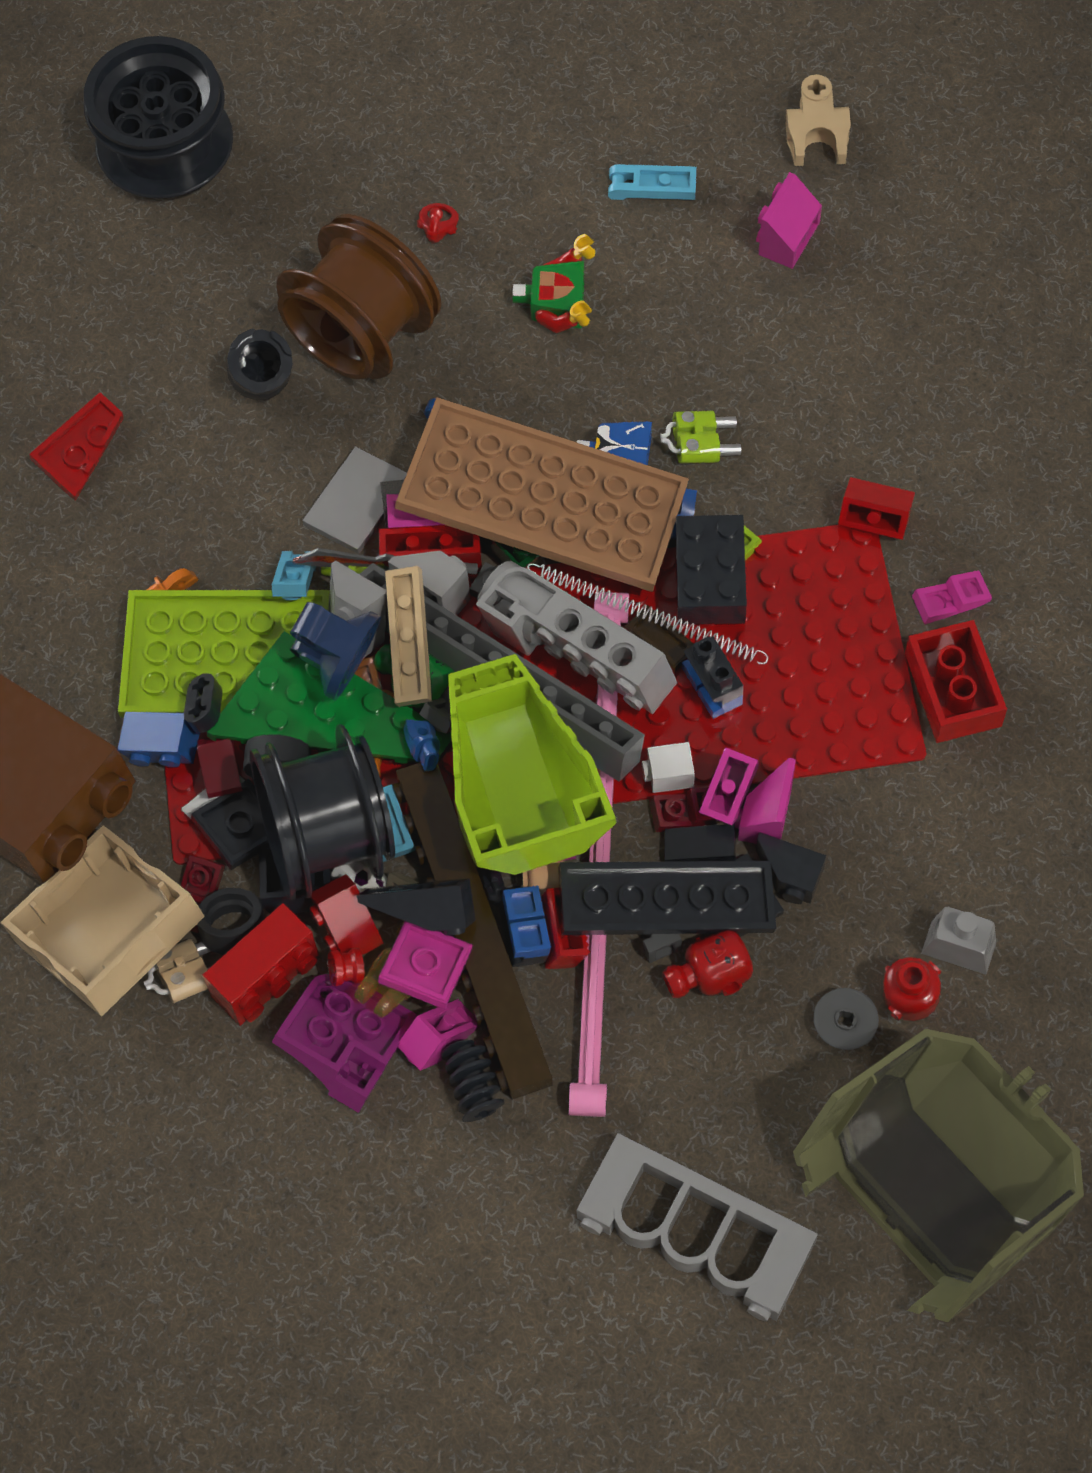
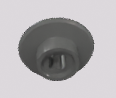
[814,988,879,1050]

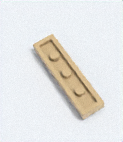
[385,566,432,707]

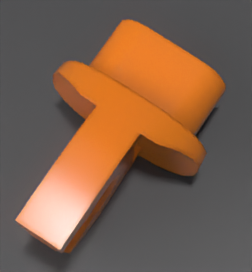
[146,568,199,590]

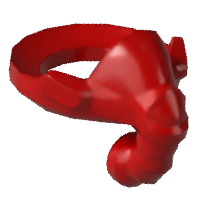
[417,203,459,244]

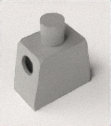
[921,907,997,975]

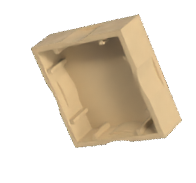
[0,825,205,1017]

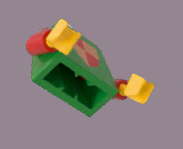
[513,234,595,333]

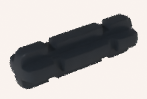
[477,867,506,905]

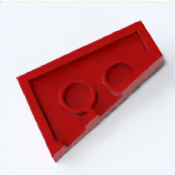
[29,392,124,501]

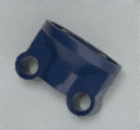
[290,602,382,701]

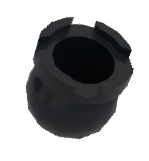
[226,329,293,400]

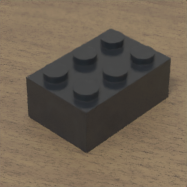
[675,515,747,625]

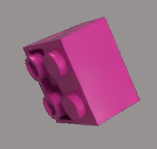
[756,172,822,269]

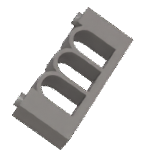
[577,1133,818,1321]

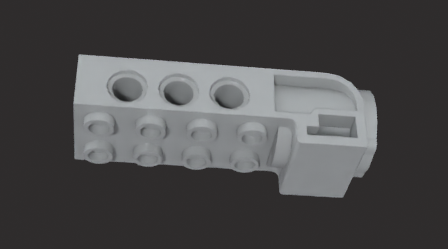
[476,561,677,714]

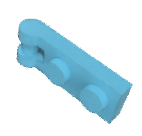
[608,164,696,200]
[272,551,317,600]

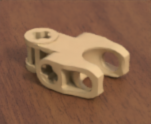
[786,74,851,166]

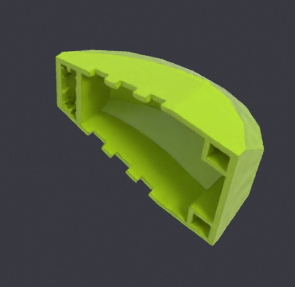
[448,654,616,875]

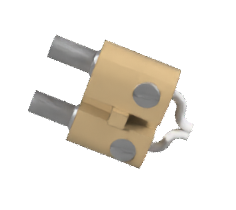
[144,939,210,1003]

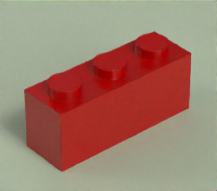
[379,525,482,572]

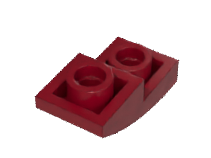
[649,788,722,832]
[181,855,226,933]

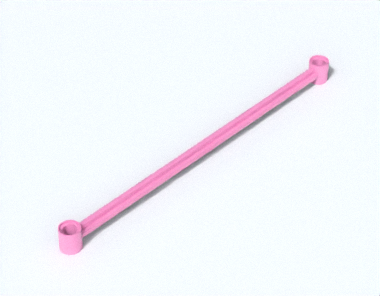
[569,592,629,1117]

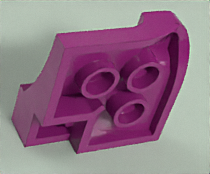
[272,974,417,1113]

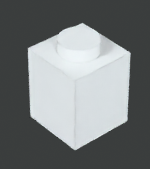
[642,742,695,793]

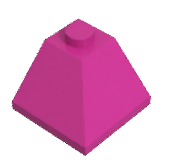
[734,758,796,844]

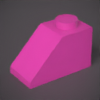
[699,747,759,826]
[398,999,481,1071]

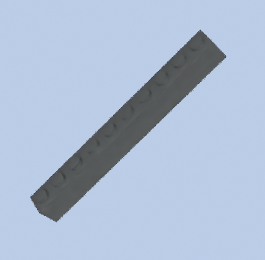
[360,563,645,782]

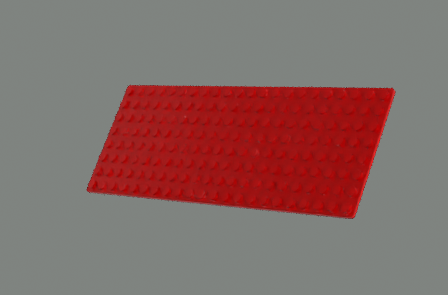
[165,525,926,865]

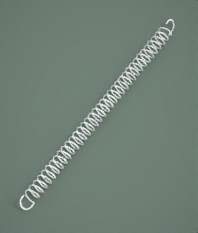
[527,564,768,664]

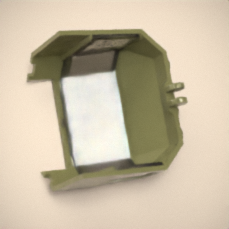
[793,1029,1084,1322]

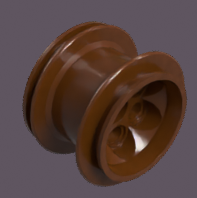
[276,214,441,379]

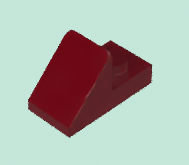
[197,738,242,799]

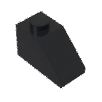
[756,832,826,904]

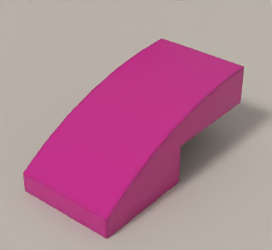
[912,570,992,624]

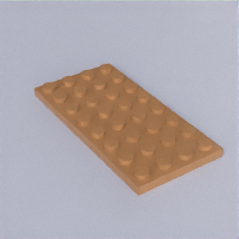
[395,397,689,592]

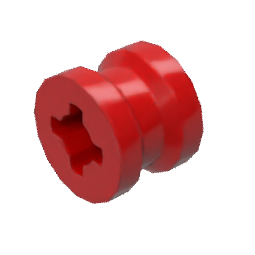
[328,948,365,986]

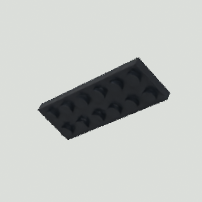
[558,861,776,935]

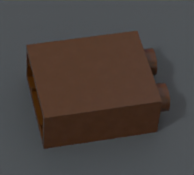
[0,674,136,884]

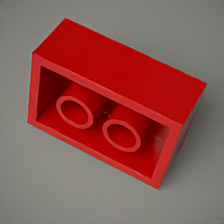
[905,620,1007,743]
[202,903,319,1026]

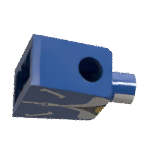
[577,421,652,465]

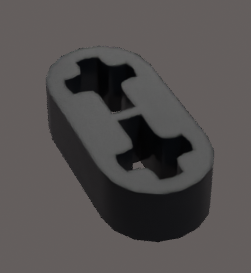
[184,673,223,733]

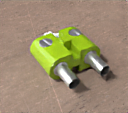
[660,411,741,464]

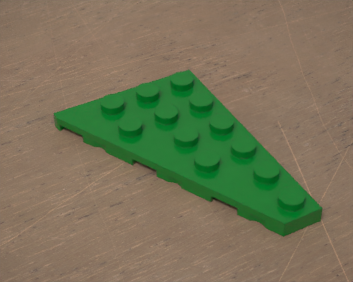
[207,631,452,764]

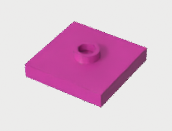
[378,921,473,1010]

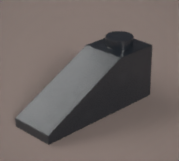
[357,878,476,935]

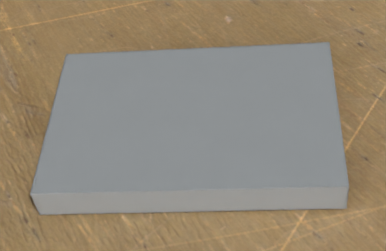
[302,446,407,554]

